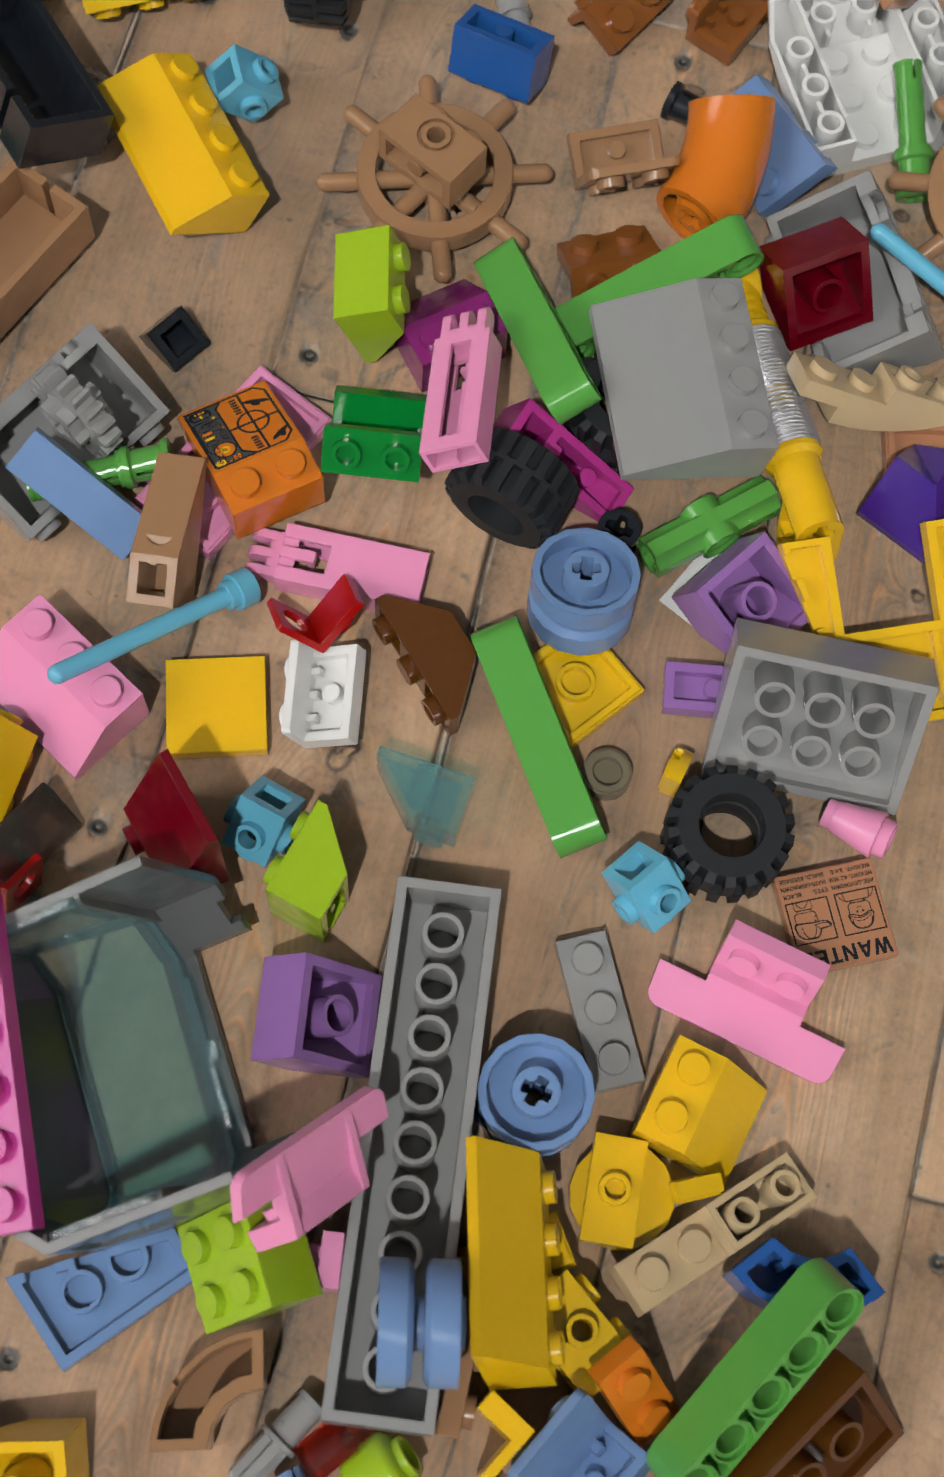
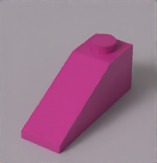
[493,398,634,522]

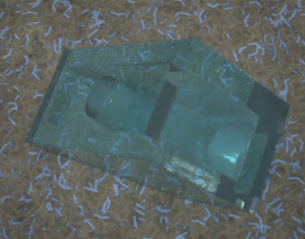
[377,745,476,848]

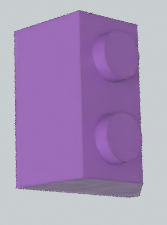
[671,532,808,655]
[251,952,382,1078]

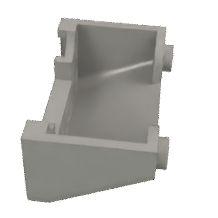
[765,169,944,375]
[0,322,170,543]

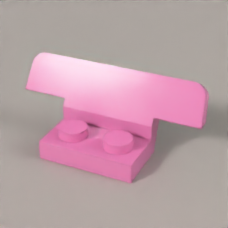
[648,920,846,1083]
[230,1086,389,1253]

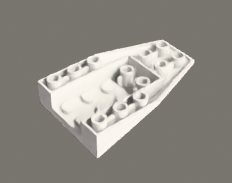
[768,0,944,178]

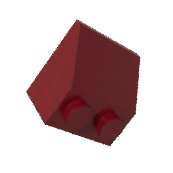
[759,216,874,351]

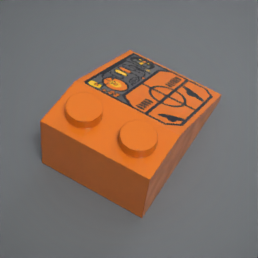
[177,380,325,540]

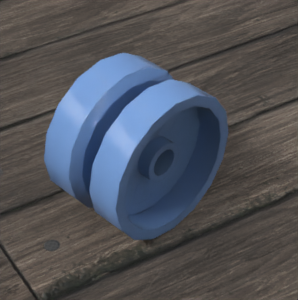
[526,527,641,656]
[475,1033,595,1159]
[376,1257,466,1390]

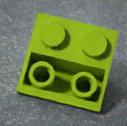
[263,800,349,943]

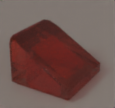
[294,1423,359,1477]

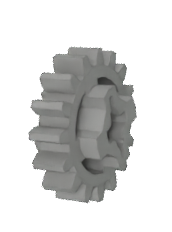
[30,363,123,458]

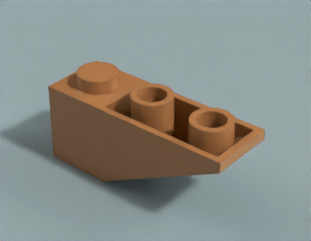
[126,452,208,608]

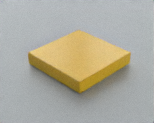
[534,644,645,749]
[165,656,268,759]

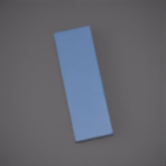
[5,427,142,560]

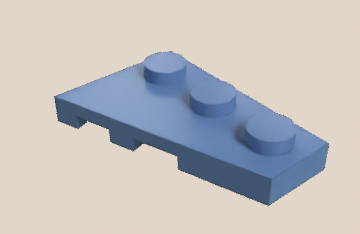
[731,75,838,217]
[5,1228,192,1372]

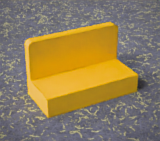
[475,1390,535,1477]

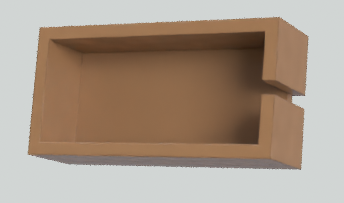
[0,159,95,339]

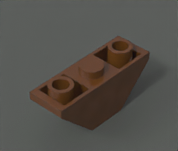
[372,594,477,737]

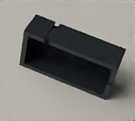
[0,0,115,169]

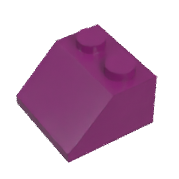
[395,279,508,393]

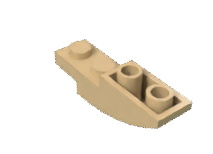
[785,352,944,432]
[608,1152,817,1318]

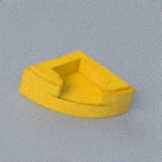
[658,746,695,798]
[668,1172,725,1204]

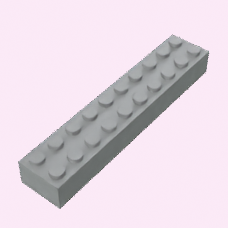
[320,876,502,1438]

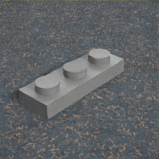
[554,930,645,1095]

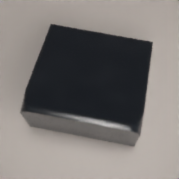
[139,305,210,372]

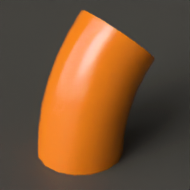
[656,94,776,239]

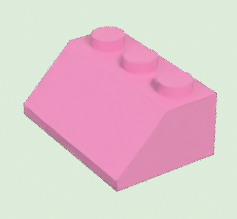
[0,594,150,780]

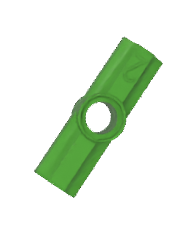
[637,475,781,578]

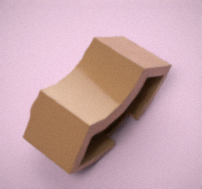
[149,1329,267,1452]

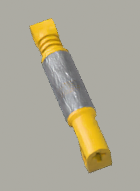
[741,268,844,561]

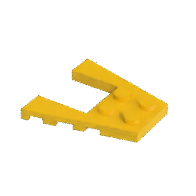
[777,519,944,721]

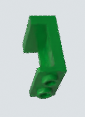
[321,385,427,483]

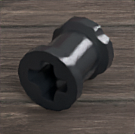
[660,81,702,126]
[597,508,641,553]

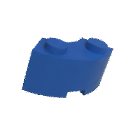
[722,1237,886,1309]

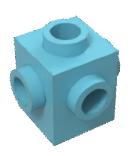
[205,44,284,123]
[221,775,306,867]
[601,841,691,933]

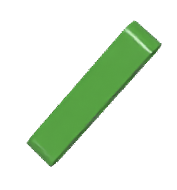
[555,214,764,360]
[473,236,602,425]
[470,615,608,858]
[646,1258,864,1477]

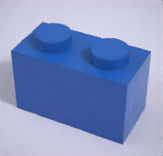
[448,4,555,104]

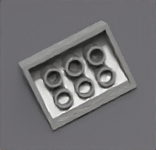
[588,278,779,480]
[701,618,939,815]

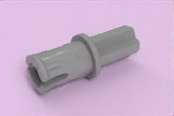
[228,1388,322,1477]

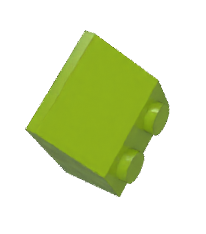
[333,225,411,363]

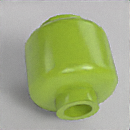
[339,1432,423,1477]

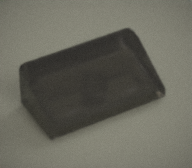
[0,782,82,889]

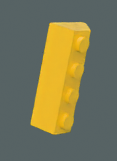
[97,52,270,235]
[465,1136,565,1391]

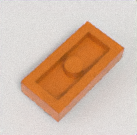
[587,1335,680,1447]

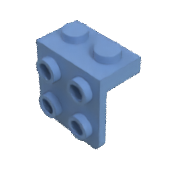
[507,1388,650,1477]

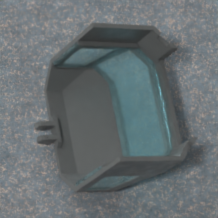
[5,856,295,1256]

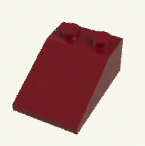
[122,749,230,884]

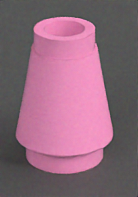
[819,798,899,859]

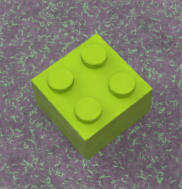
[177,1200,323,1335]

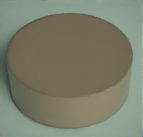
[582,748,632,801]

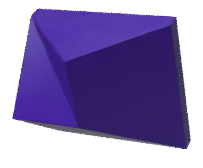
[857,445,944,566]

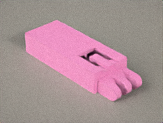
[419,307,502,473]
[244,523,430,611]

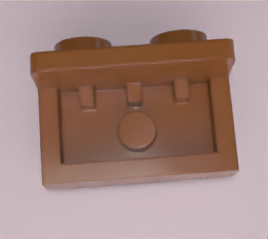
[567,0,672,56]
[685,0,768,66]
[557,225,661,299]

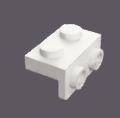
[279,640,367,748]

